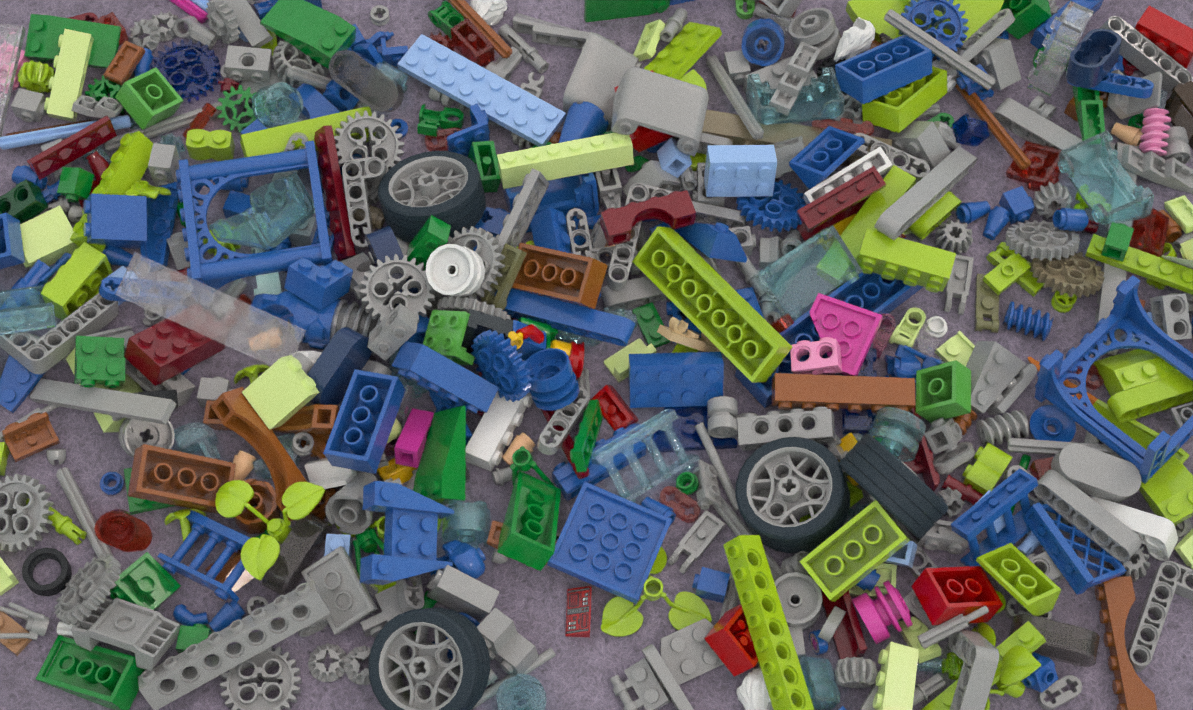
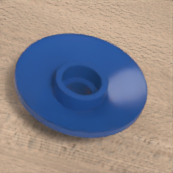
[1029,405,1076,442]

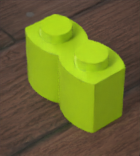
[186,129,235,161]
[962,442,1013,495]

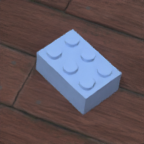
[704,145,777,197]

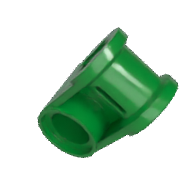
[428,0,465,40]

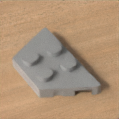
[659,618,724,690]

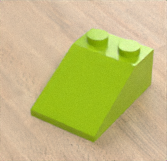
[1139,455,1193,526]

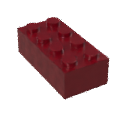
[124,303,230,386]

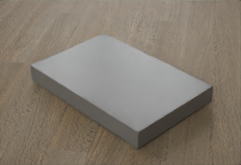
[301,546,377,635]

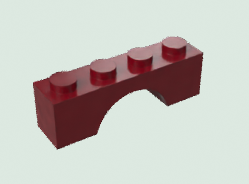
[600,190,696,246]

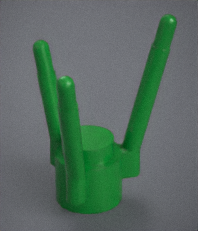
[510,446,554,486]
[352,527,384,576]

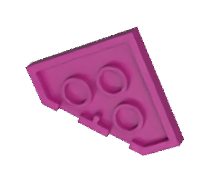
[809,293,883,376]

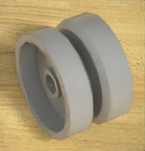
[788,8,841,61]
[774,572,822,632]

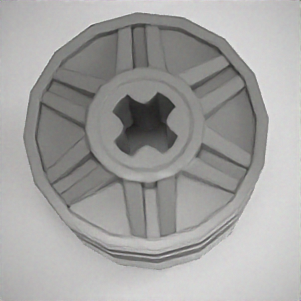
[118,418,175,458]

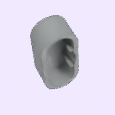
[1051,443,1141,503]

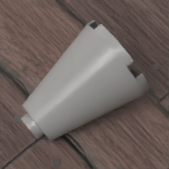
[326,472,378,534]

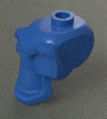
[430,540,486,579]

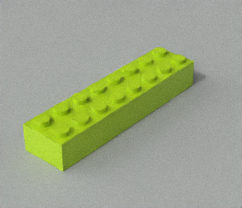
[632,226,793,383]

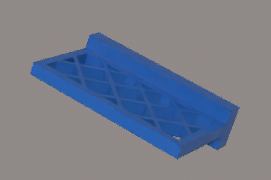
[1023,502,1127,595]

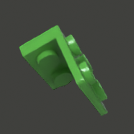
[423,310,475,365]

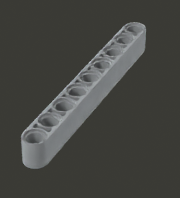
[874,146,978,240]

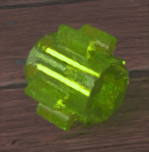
[941,652,964,680]

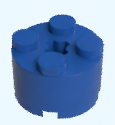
[741,18,785,67]

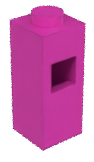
[394,408,434,468]

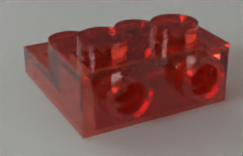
[1006,141,1069,191]

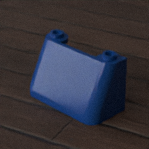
[500,172,599,233]

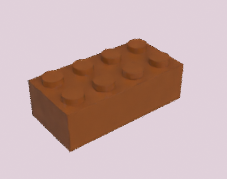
[512,243,608,309]
[128,444,236,514]

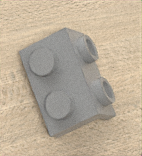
[917,520,969,554]

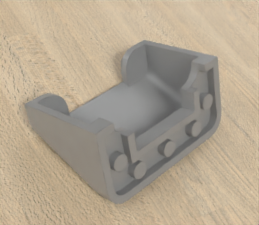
[563,32,642,132]
[611,67,709,157]

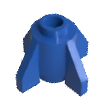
[884,344,923,379]

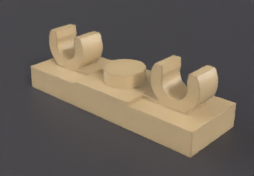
[657,317,721,352]

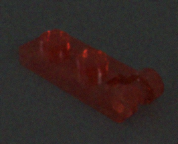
[812,115,874,136]

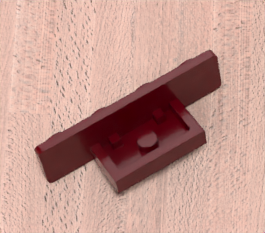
[888,405,940,492]

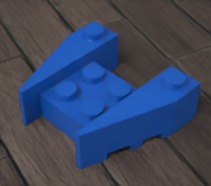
[360,481,454,585]

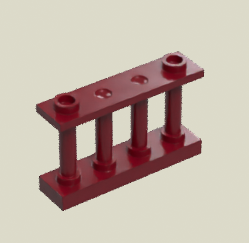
[796,166,886,243]

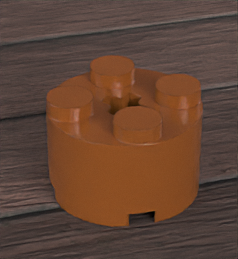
[233,479,281,534]

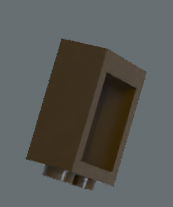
[1164,81,1193,150]

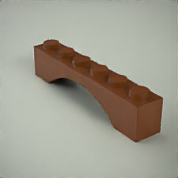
[211,387,321,522]
[203,400,340,435]
[1095,576,1157,710]

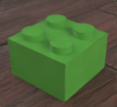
[115,67,184,130]
[916,360,971,422]

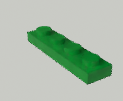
[570,399,603,472]

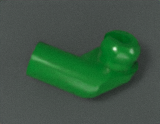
[625,155,650,172]

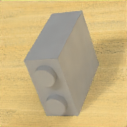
[427,565,500,622]

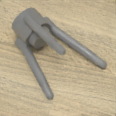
[0,602,49,640]

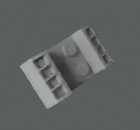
[71,598,180,670]

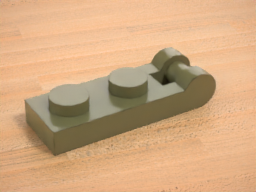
[481,243,527,311]
[974,274,999,333]

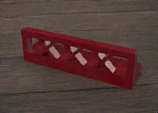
[27,116,117,180]
[819,587,867,660]

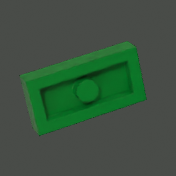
[632,302,671,348]

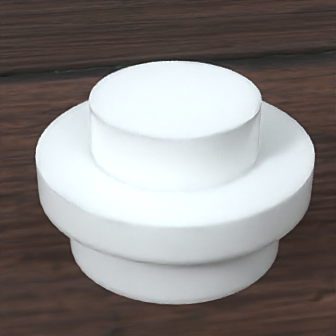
[924,316,948,338]

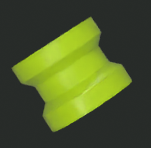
[1051,290,1077,313]

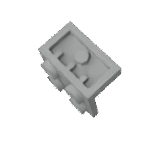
[1108,69,1162,119]

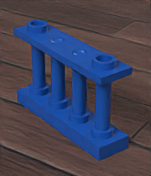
[951,468,1038,569]
[157,510,250,602]

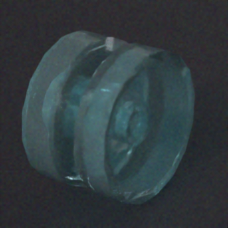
[868,407,926,462]

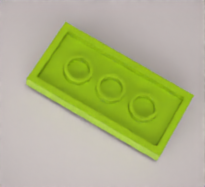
[644,22,722,80]

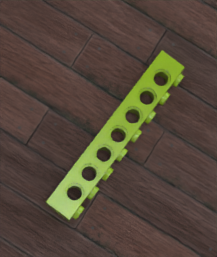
[723,535,814,710]

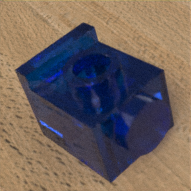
[952,113,990,147]

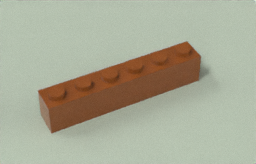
[772,373,915,414]

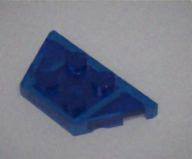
[647,406,738,453]

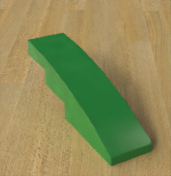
[1073,86,1106,142]

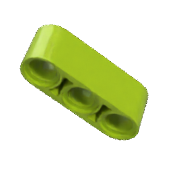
[908,191,962,240]

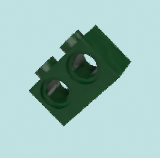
[0,179,49,224]

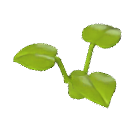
[215,480,325,581]
[601,546,712,637]
[971,622,1041,710]

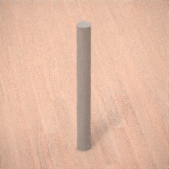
[695,423,739,511]
[473,647,556,709]

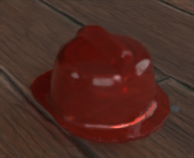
[94,509,152,552]

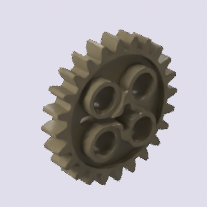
[1030,252,1105,298]

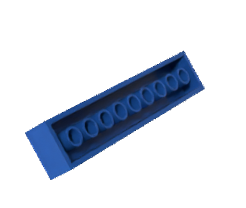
[735,238,923,408]

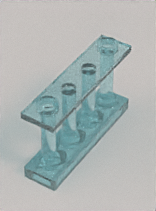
[0,285,56,335]
[590,409,700,502]

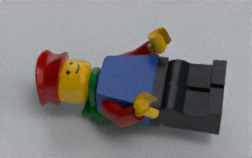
[461,309,585,380]

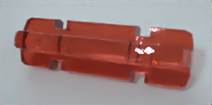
[183,103,216,139]

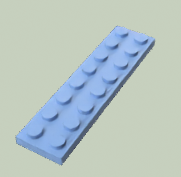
[397,34,566,147]

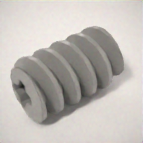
[976,409,1029,445]

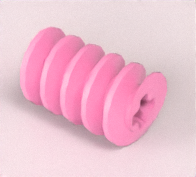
[1139,108,1171,156]

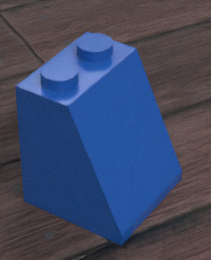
[83,194,147,249]

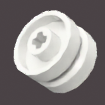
[426,244,485,297]

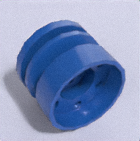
[525,348,580,411]

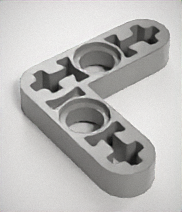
[566,208,638,270]

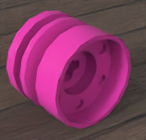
[852,580,913,645]

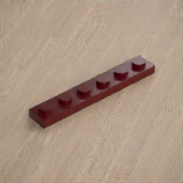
[314,125,355,261]

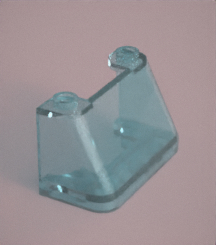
[746,67,845,125]
[1058,130,1154,225]
[209,172,315,250]
[753,225,863,322]

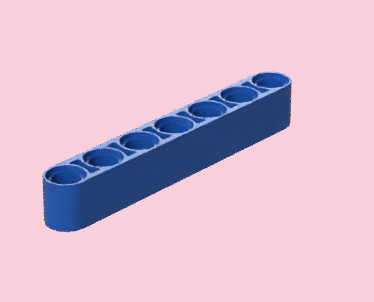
[495,288,635,347]

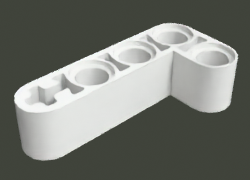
[1089,496,1178,561]

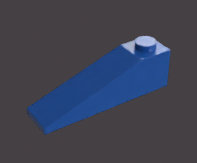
[675,223,747,263]

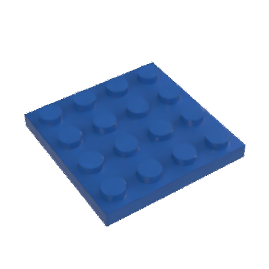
[547,481,672,604]

